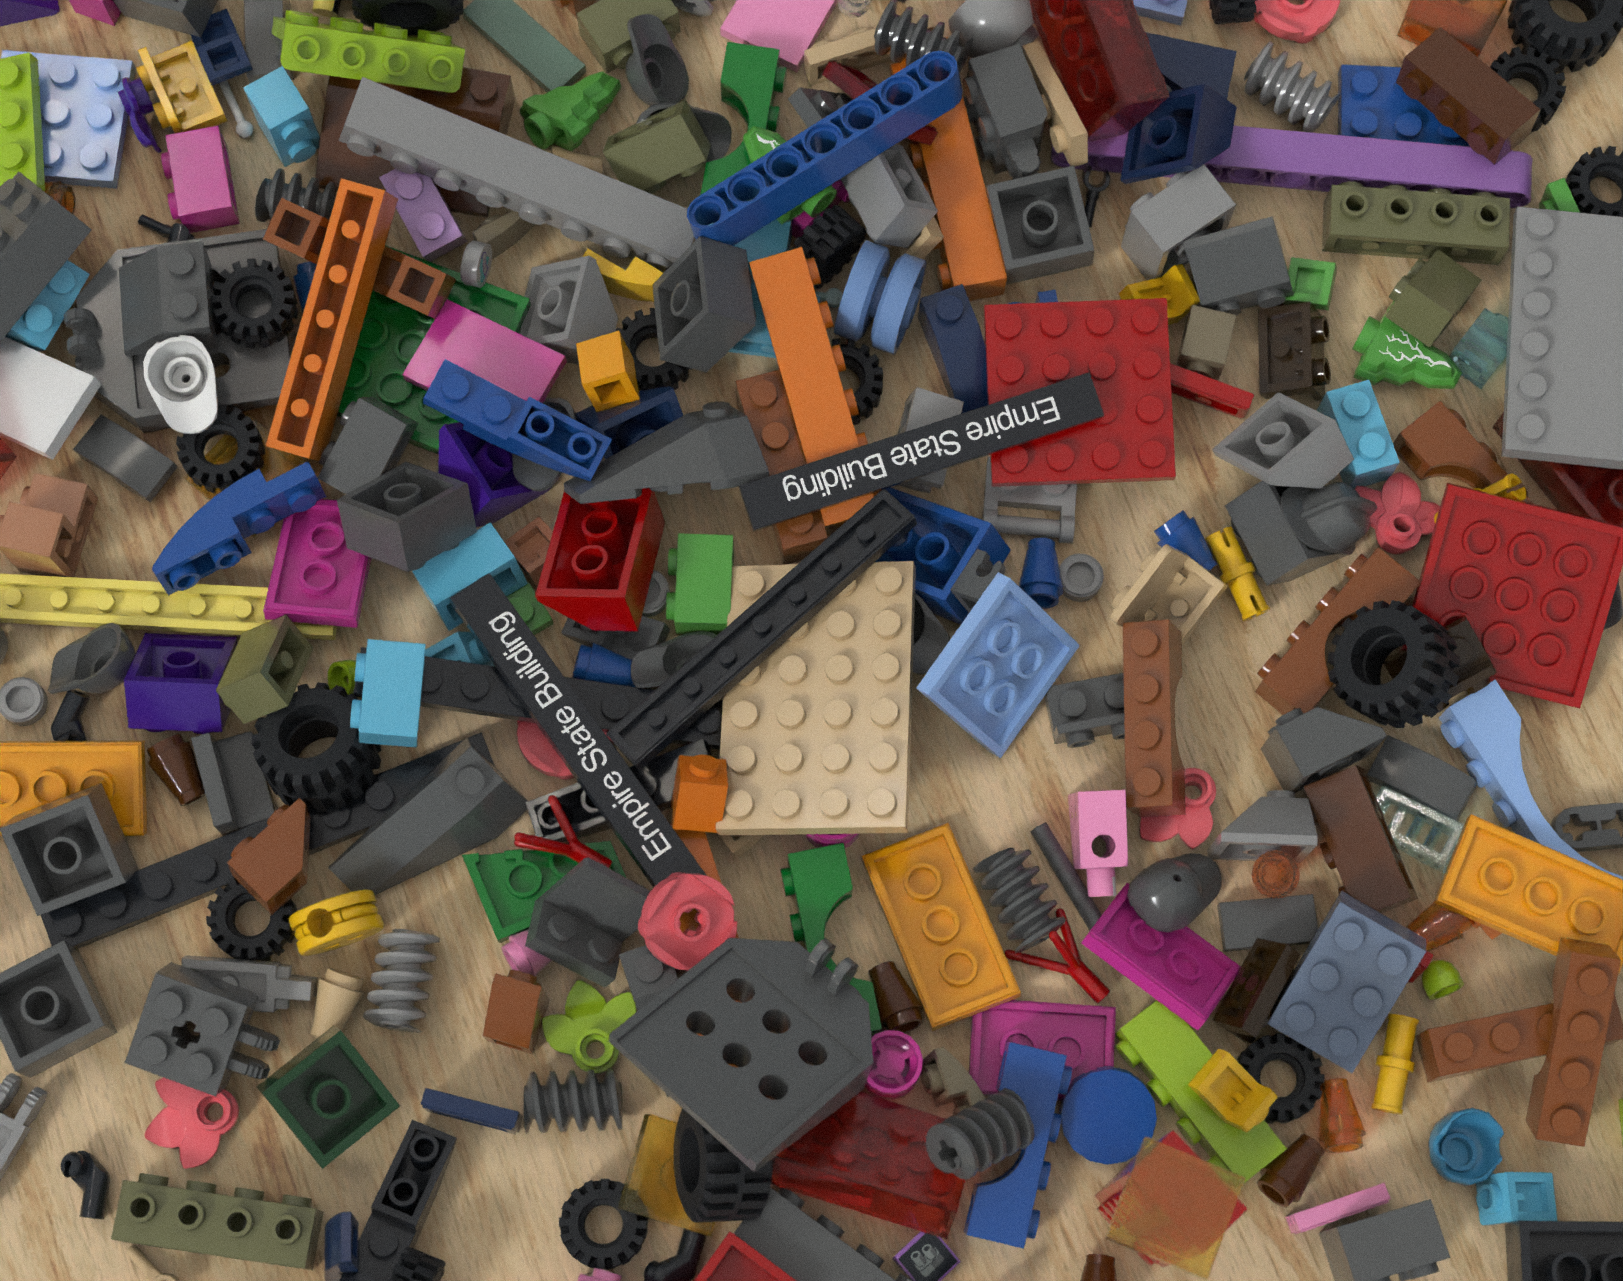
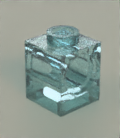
[1449,308,1508,389]

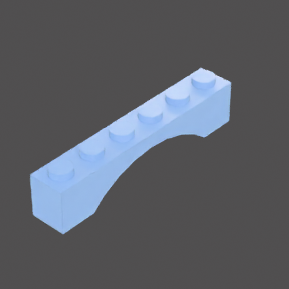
[1439,680,1623,880]

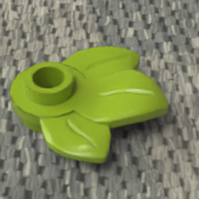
[542,980,637,1074]

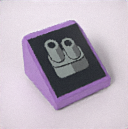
[892,1224,961,1281]

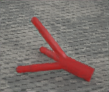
[514,795,612,868]
[1004,908,1110,1003]

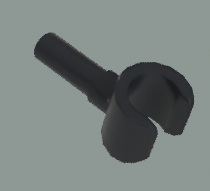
[1082,165,1110,228]
[138,214,195,243]

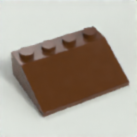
[315,67,515,218]

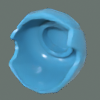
[1429,1108,1504,1186]

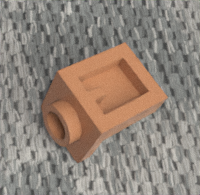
[504,516,553,588]

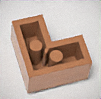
[0,473,98,577]

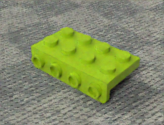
[272,10,465,93]

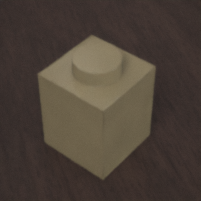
[1176,305,1236,380]

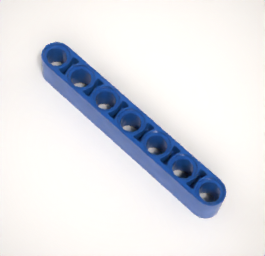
[687,51,963,246]

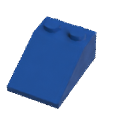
[875,487,1011,624]

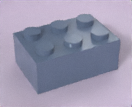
[1267,891,1426,1073]

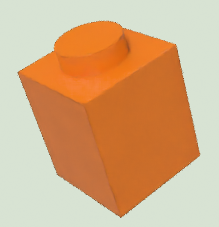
[671,754,728,833]

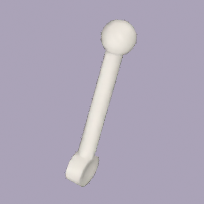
[219,80,253,138]

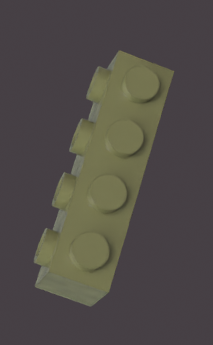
[1322,182,1510,265]
[111,1173,324,1270]

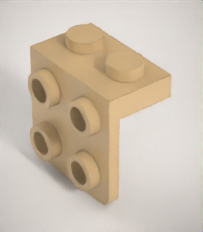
[1109,544,1228,646]

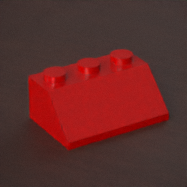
[535,488,665,631]

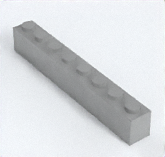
[338,77,694,273]

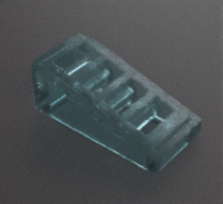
[1376,785,1464,874]

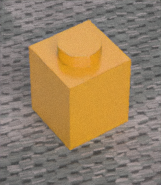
[576,331,640,412]

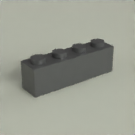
[734,1185,912,1281]

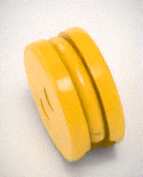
[289,889,384,956]

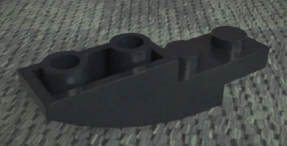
[525,739,712,843]
[340,1120,457,1281]

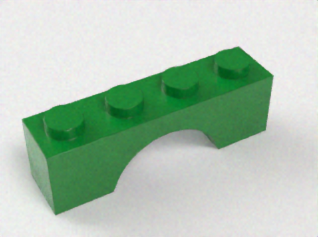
[700,42,787,201]
[780,843,882,1037]

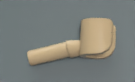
[126,1244,179,1281]

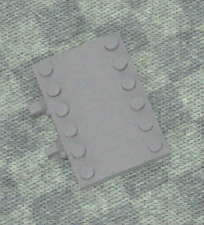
[1501,206,1623,470]

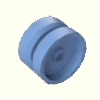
[834,240,927,355]

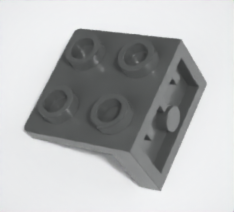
[525,858,651,988]

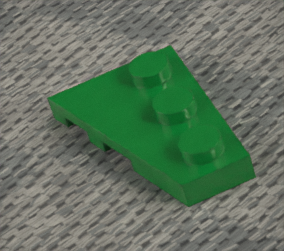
[462,841,626,943]

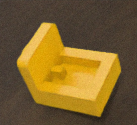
[1118,264,1200,325]
[1188,1048,1278,1132]

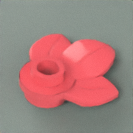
[1355,472,1440,554]
[1140,768,1216,849]
[144,1077,239,1169]

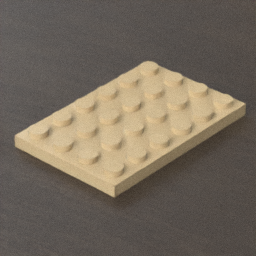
[716,561,916,835]

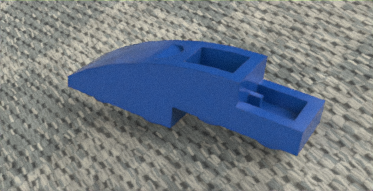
[423,359,612,481]
[152,461,327,596]

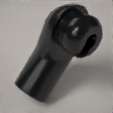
[51,689,90,741]
[61,1150,110,1220]
[644,1230,707,1281]

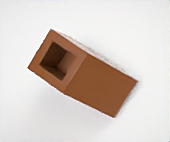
[227,798,311,915]
[483,969,550,1054]

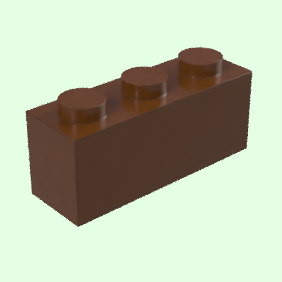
[1396,27,1541,165]
[1304,765,1418,913]

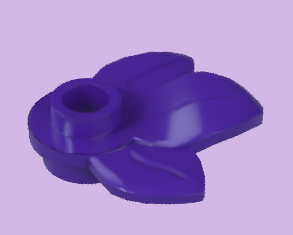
[118,77,162,153]

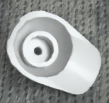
[143,335,218,434]

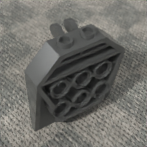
[64,229,291,433]
[608,938,873,1172]

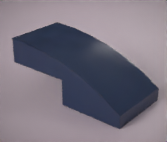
[190,8,253,86]
[324,1212,359,1281]

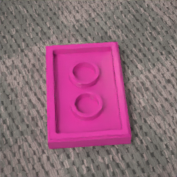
[402,299,567,403]
[263,499,372,628]
[1081,883,1241,1031]
[969,1000,1116,1101]

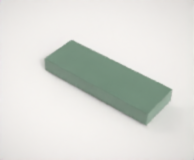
[463,0,586,92]

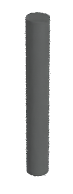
[1031,822,1102,931]

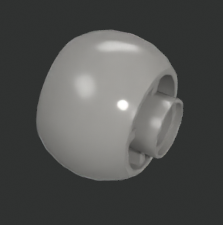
[949,0,1044,59]

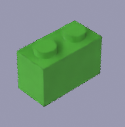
[666,533,734,635]

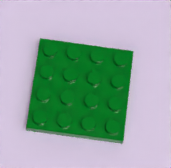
[337,245,531,454]

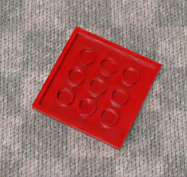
[984,298,1176,487]
[1399,483,1623,709]

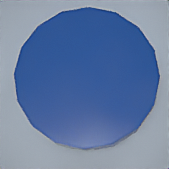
[1059,1066,1157,1165]

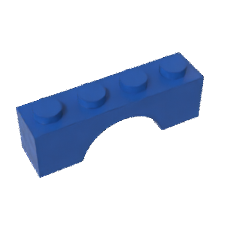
[964,1041,1072,1249]

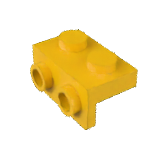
[136,41,227,133]

